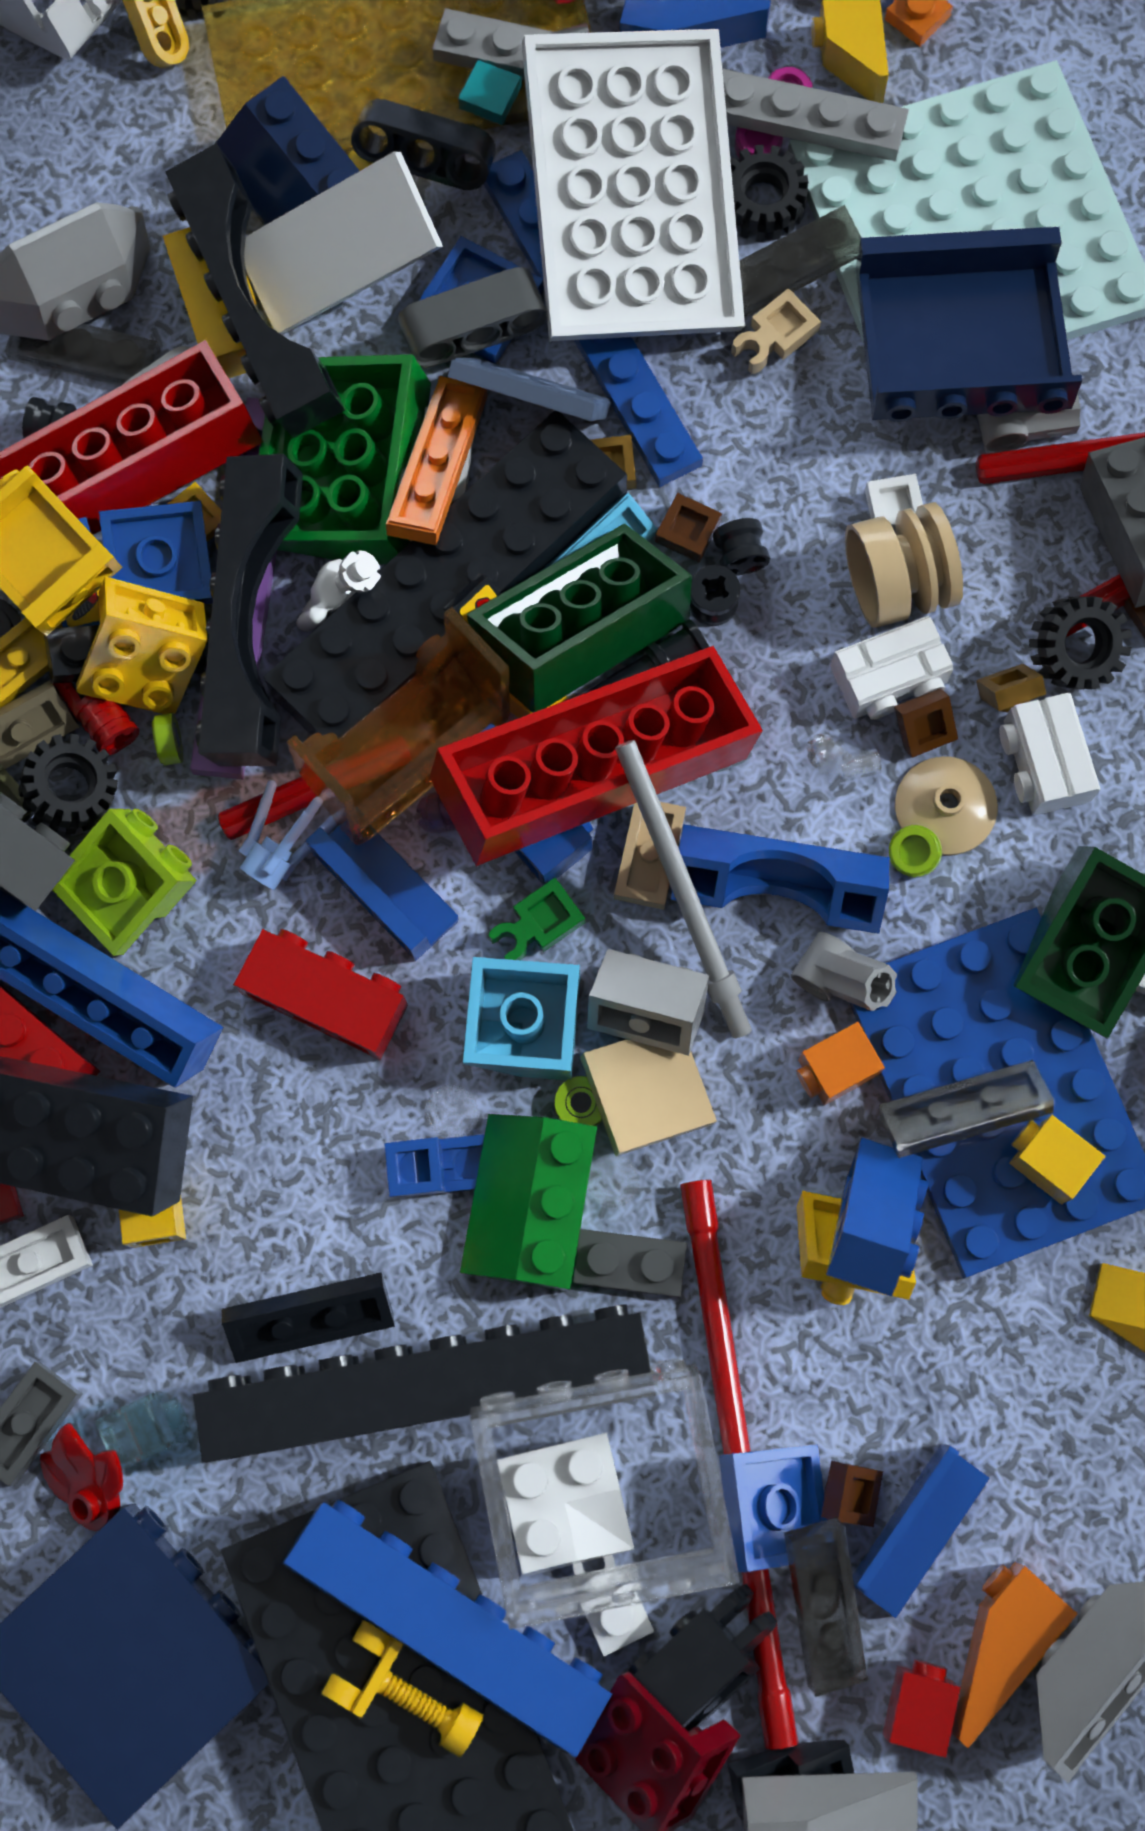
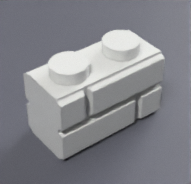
[831,615,954,720]
[999,693,1101,816]

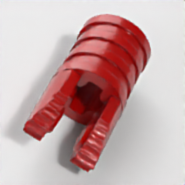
[53,682,140,755]

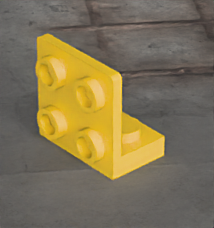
[76,576,208,714]

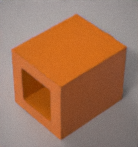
[796,1022,885,1106]

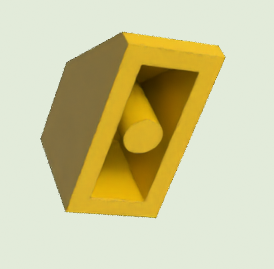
[811,0,889,103]

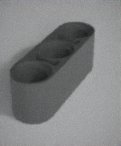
[398,267,547,367]

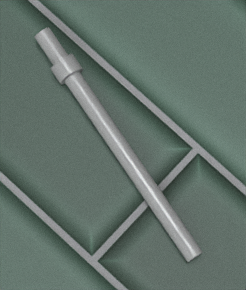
[615,740,752,1038]

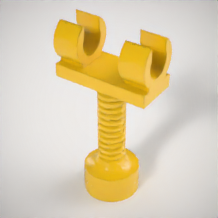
[321,1620,483,1758]

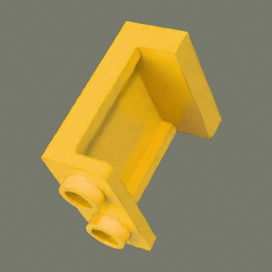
[0,466,123,637]

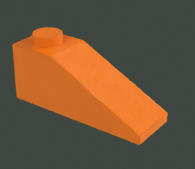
[951,1562,1078,1748]

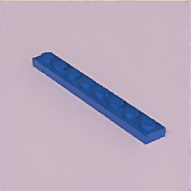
[483,149,703,487]

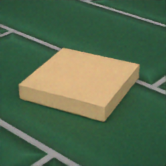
[580,1039,717,1157]

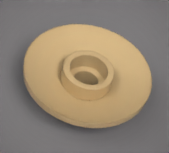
[895,756,998,856]

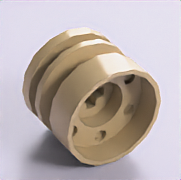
[845,502,963,628]

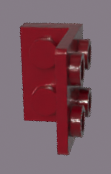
[575,1672,741,1831]

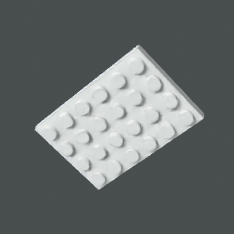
[522,29,745,341]

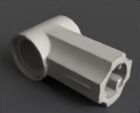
[977,394,1081,453]
[791,932,897,1011]

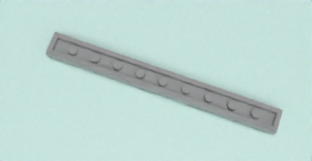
[433,8,909,162]

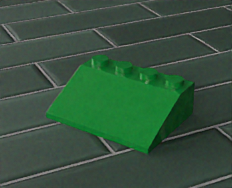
[259,354,431,565]

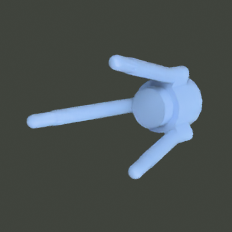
[238,780,354,890]

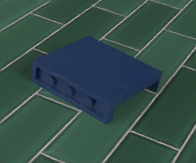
[856,226,1082,422]
[0,1504,268,1830]

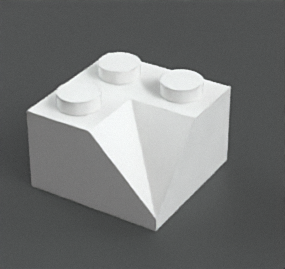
[498,1433,635,1576]

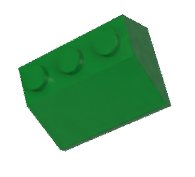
[460,1114,597,1292]

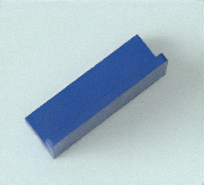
[305,812,459,961]
[848,1444,990,1618]

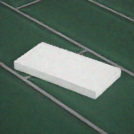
[244,151,443,334]

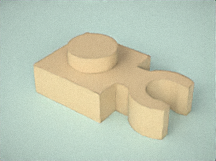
[731,288,821,374]

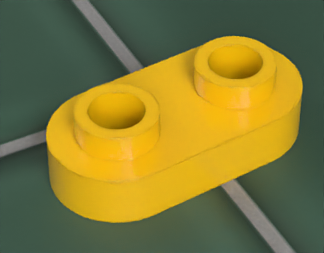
[122,0,189,68]

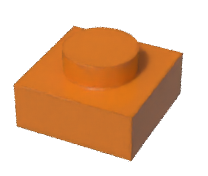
[885,0,953,47]

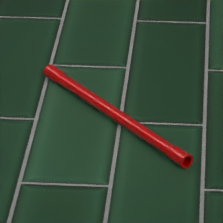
[680,1180,799,1750]

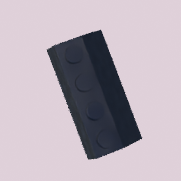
[215,75,359,226]

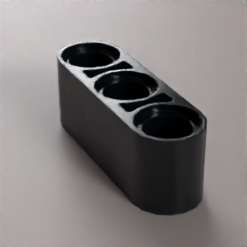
[351,99,496,191]

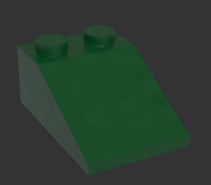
[1013,846,1145,1039]

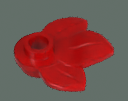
[40,1423,123,1531]

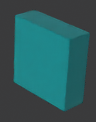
[458,60,522,125]

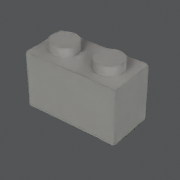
[587,949,710,1056]

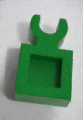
[488,878,586,960]

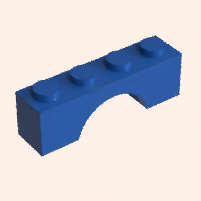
[671,824,890,934]

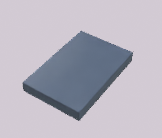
[448,358,612,421]

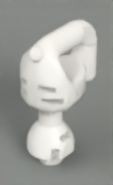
[296,550,380,632]

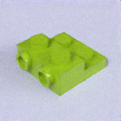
[52,809,197,956]

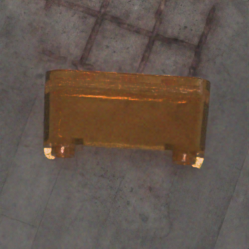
[287,607,510,845]

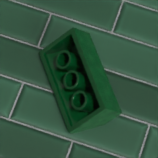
[467,523,692,713]

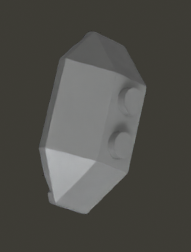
[0,202,150,341]
[1036,1581,1145,1783]

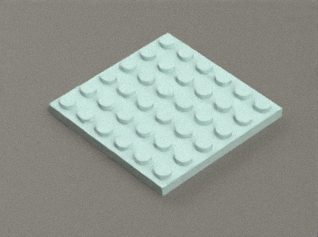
[788,60,1145,344]

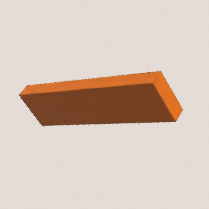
[386,376,487,545]

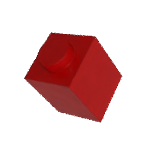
[882,1659,961,1758]

